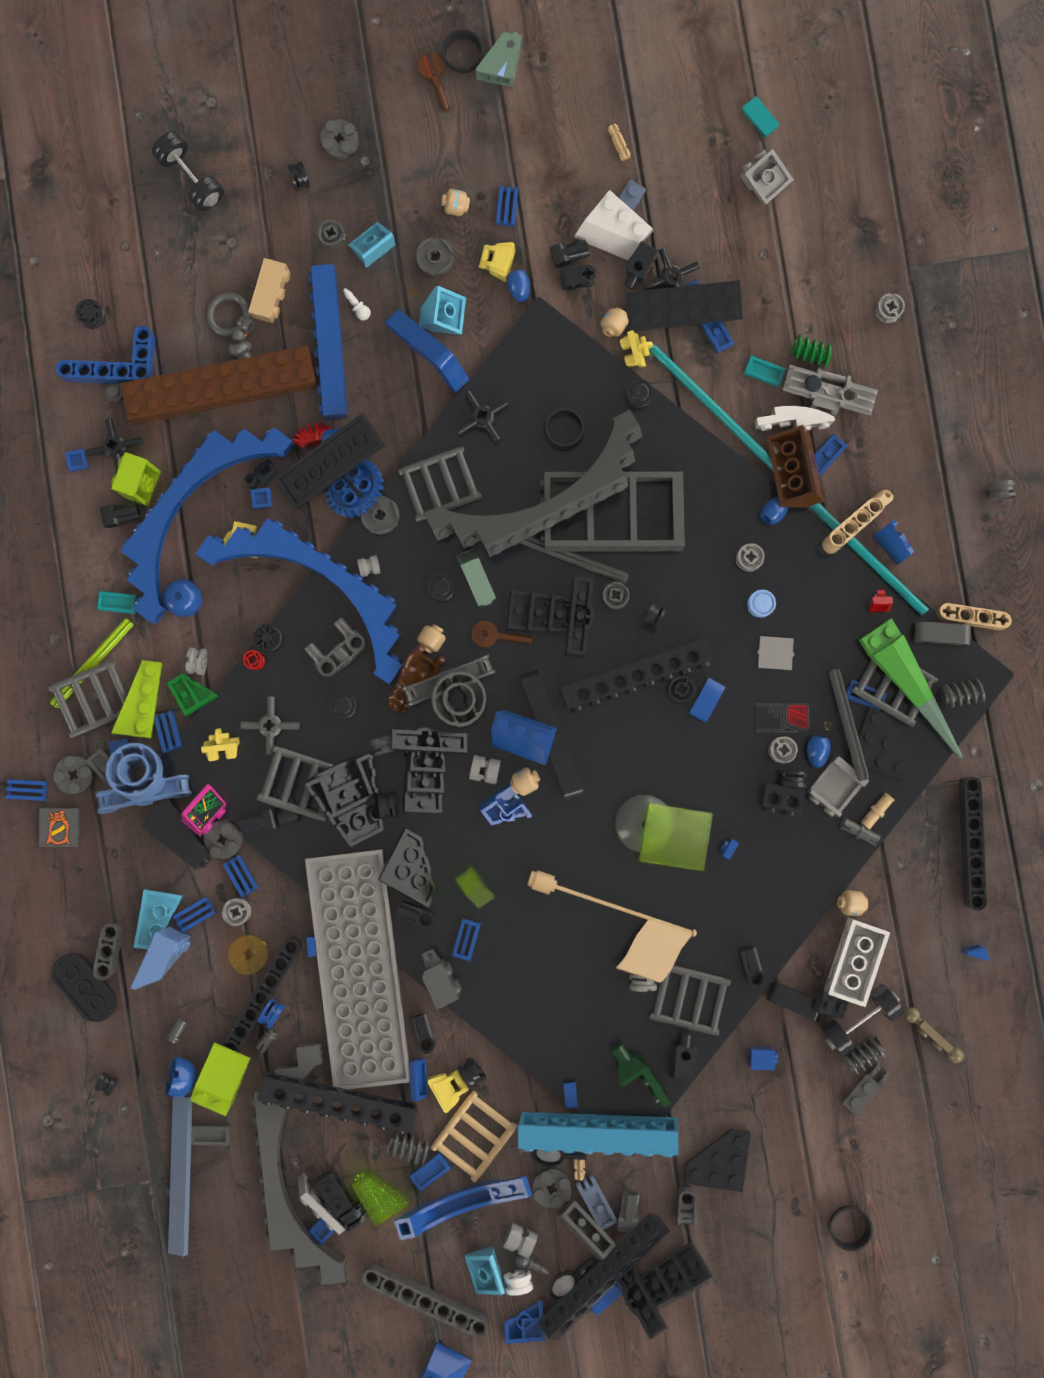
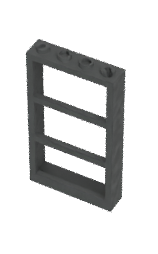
[540,472,685,552]

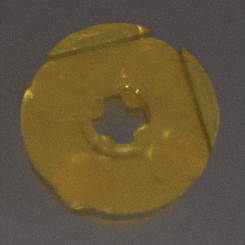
[228,935,268,975]

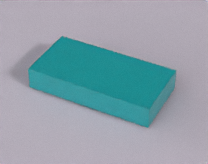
[741,96,780,138]
[743,355,786,388]
[97,591,139,615]

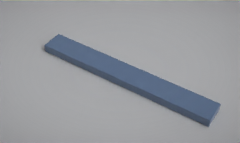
[168,1095,192,1257]

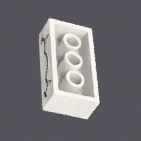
[824,917,890,1007]

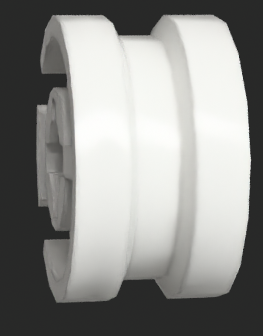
[504,1269,533,1295]

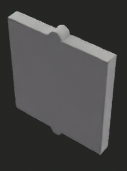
[757,636,795,670]

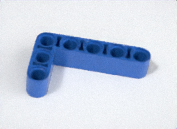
[384,309,469,393]
[55,325,155,384]

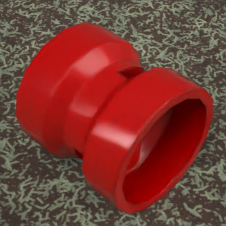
[243,650,265,670]

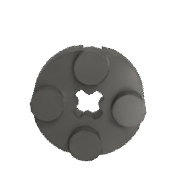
[320,119,359,159]
[416,237,454,278]
[361,496,400,535]
[53,756,94,794]
[203,819,243,859]
[532,1167,571,1209]

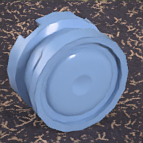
[747,589,776,618]

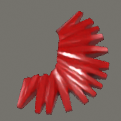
[292,423,334,448]

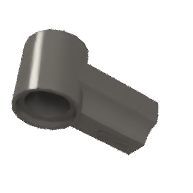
[616,1191,640,1232]

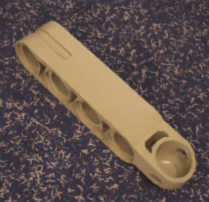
[822,489,894,554]

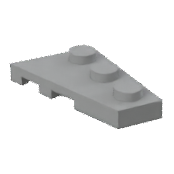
[298,1172,345,1235]

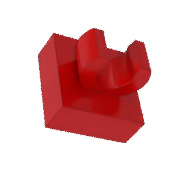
[869,590,893,612]

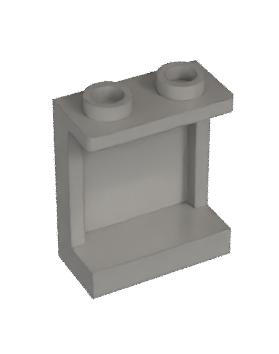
[806,756,869,817]

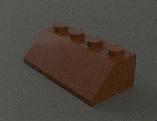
[767,425,824,507]

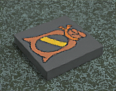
[39,808,80,847]

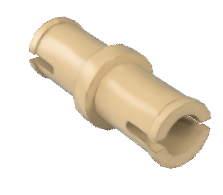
[860,793,895,830]

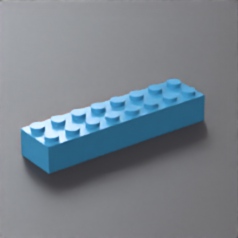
[518,1112,678,1157]

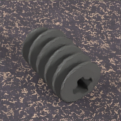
[940,679,985,709]
[842,1036,886,1075]
[386,1132,429,1167]

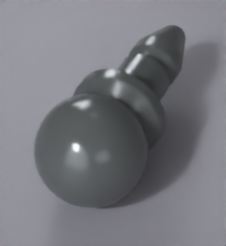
[514,1253,550,1274]

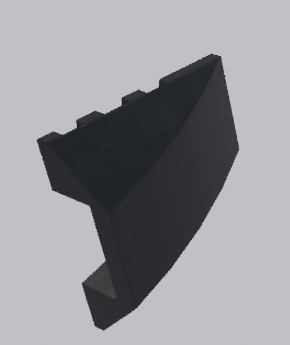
[304,752,384,847]

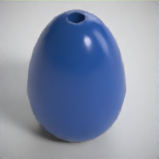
[507,269,530,302]
[761,497,788,524]
[807,736,831,768]

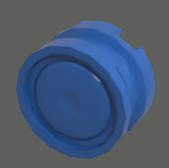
[257,998,285,1030]

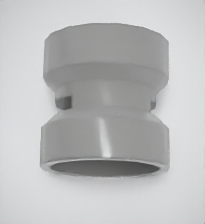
[357,555,381,578]

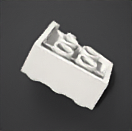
[573,190,653,260]

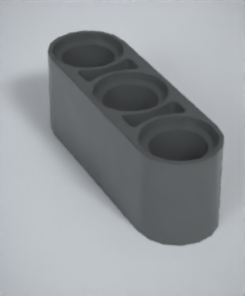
[914,622,971,646]
[93,922,123,980]

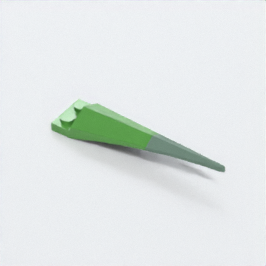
[859,619,963,759]

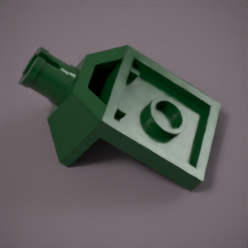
[610,1043,671,1108]

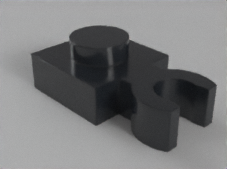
[244,458,279,489]

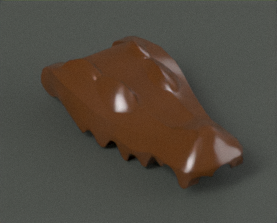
[387,643,445,713]

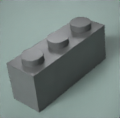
[556,1201,616,1260]

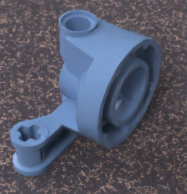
[96,743,192,814]

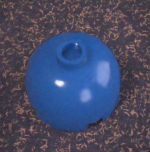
[163,579,203,617]
[165,1057,199,1098]

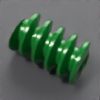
[790,334,833,368]

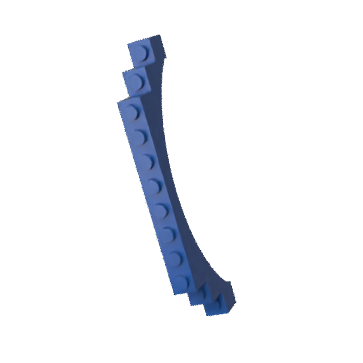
[121,427,295,625]
[195,518,402,685]

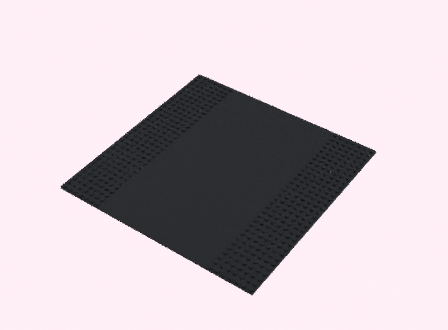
[160,297,1014,1156]

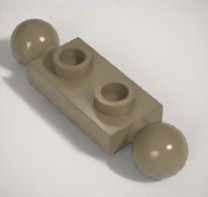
[904,1007,964,1063]

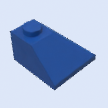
[419,1342,472,1378]

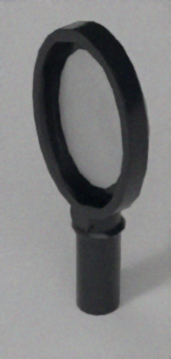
[532,1149,587,1167]
[548,1257,596,1301]

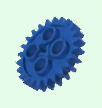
[324,460,384,518]

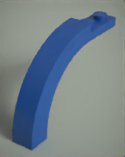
[394,1175,532,1240]

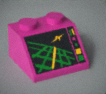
[182,784,226,836]

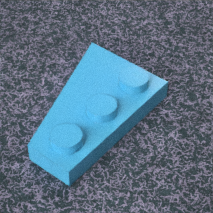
[134,889,183,950]

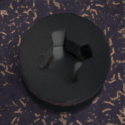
[94,1072,118,1097]

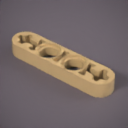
[936,603,1012,630]

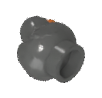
[228,329,252,359]

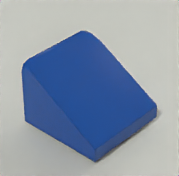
[961,944,989,961]

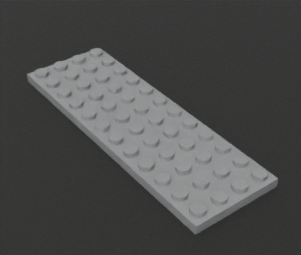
[305,849,410,1089]

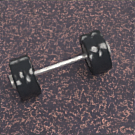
[152,131,224,211]
[821,984,904,1057]

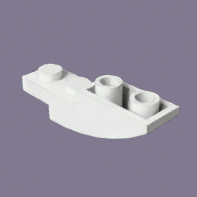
[754,406,835,431]

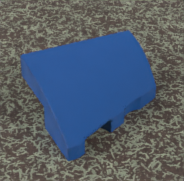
[479,783,532,825]

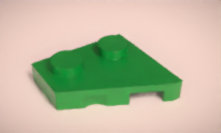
[167,673,218,716]

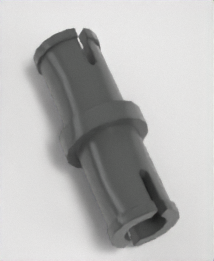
[840,818,880,846]

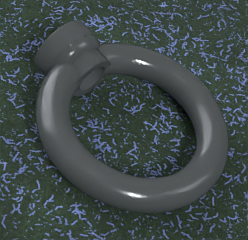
[206,292,255,337]

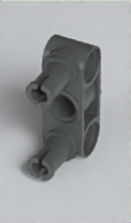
[304,618,366,677]

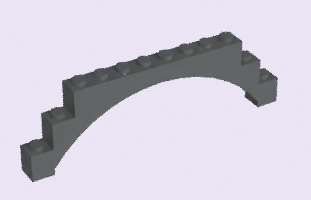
[424,410,642,557]
[251,1041,348,1285]

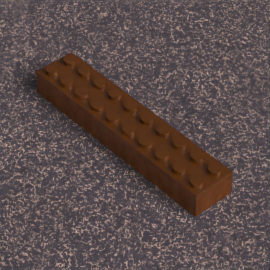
[120,345,318,426]

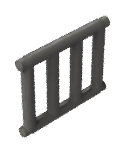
[398,446,482,522]
[48,660,127,738]
[852,660,938,727]
[257,746,334,821]
[649,965,731,1036]

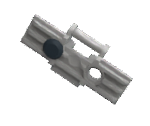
[782,365,878,416]

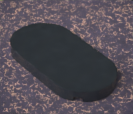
[52,953,117,1022]

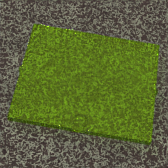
[639,803,713,871]

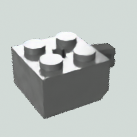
[422,949,462,1009]

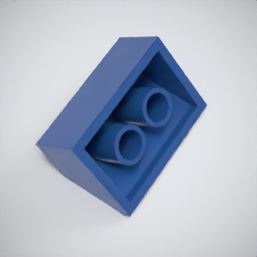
[491,710,557,765]

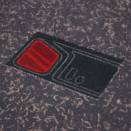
[756,702,811,736]

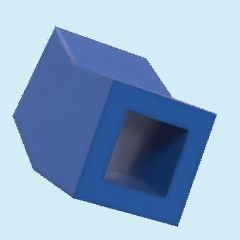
[563,1082,578,1108]

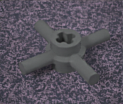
[241,697,300,755]

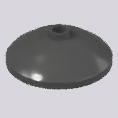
[615,795,673,853]

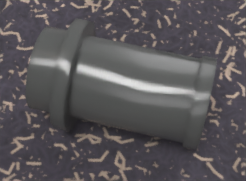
[166,1017,188,1044]
[254,1028,278,1053]

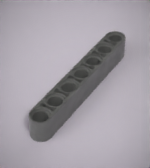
[362,1263,488,1338]

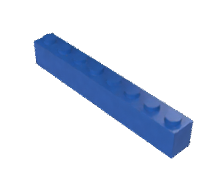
[308,264,348,420]

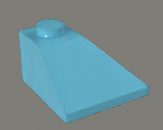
[419,286,466,335]

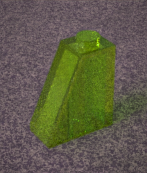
[455,866,495,908]
[352,1170,411,1227]

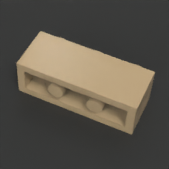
[248,258,290,323]

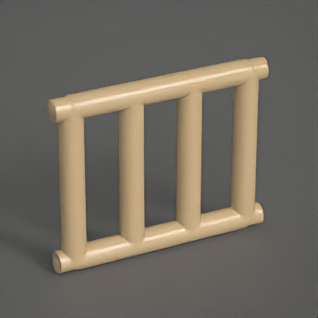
[430,1090,518,1183]

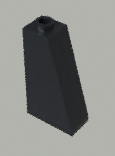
[141,798,210,870]

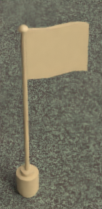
[527,870,697,983]

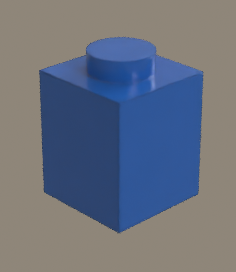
[748,1046,778,1070]

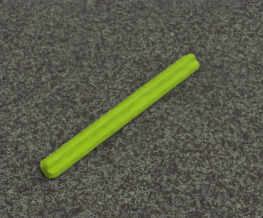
[50,618,134,708]

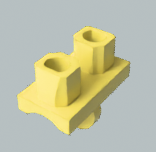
[620,330,653,368]
[201,728,240,761]

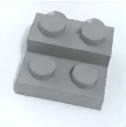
[739,149,794,205]

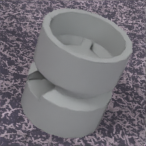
[469,755,501,785]
[503,1222,538,1258]

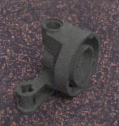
[401,654,495,728]

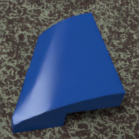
[872,519,914,565]
[504,1300,546,1344]

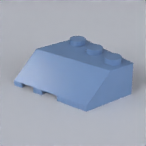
[131,926,191,990]

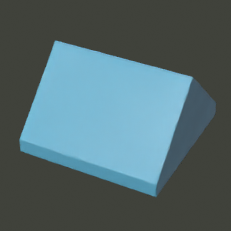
[348,222,396,268]
[464,1246,505,1295]

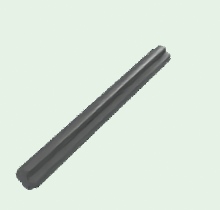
[520,536,629,584]
[829,669,869,781]

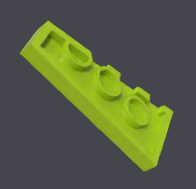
[111,660,163,739]

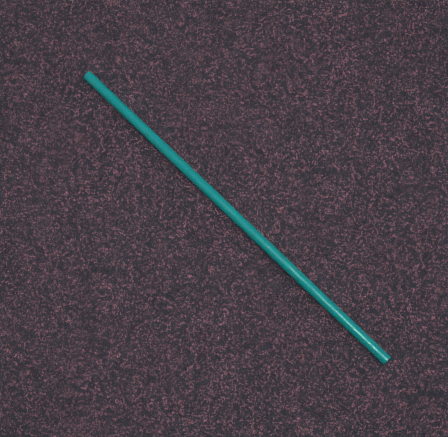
[649,344,929,616]

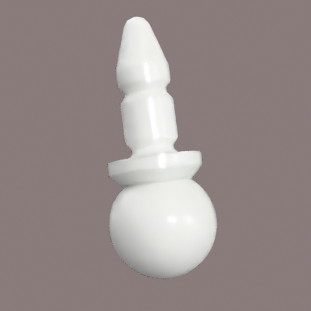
[343,289,370,321]

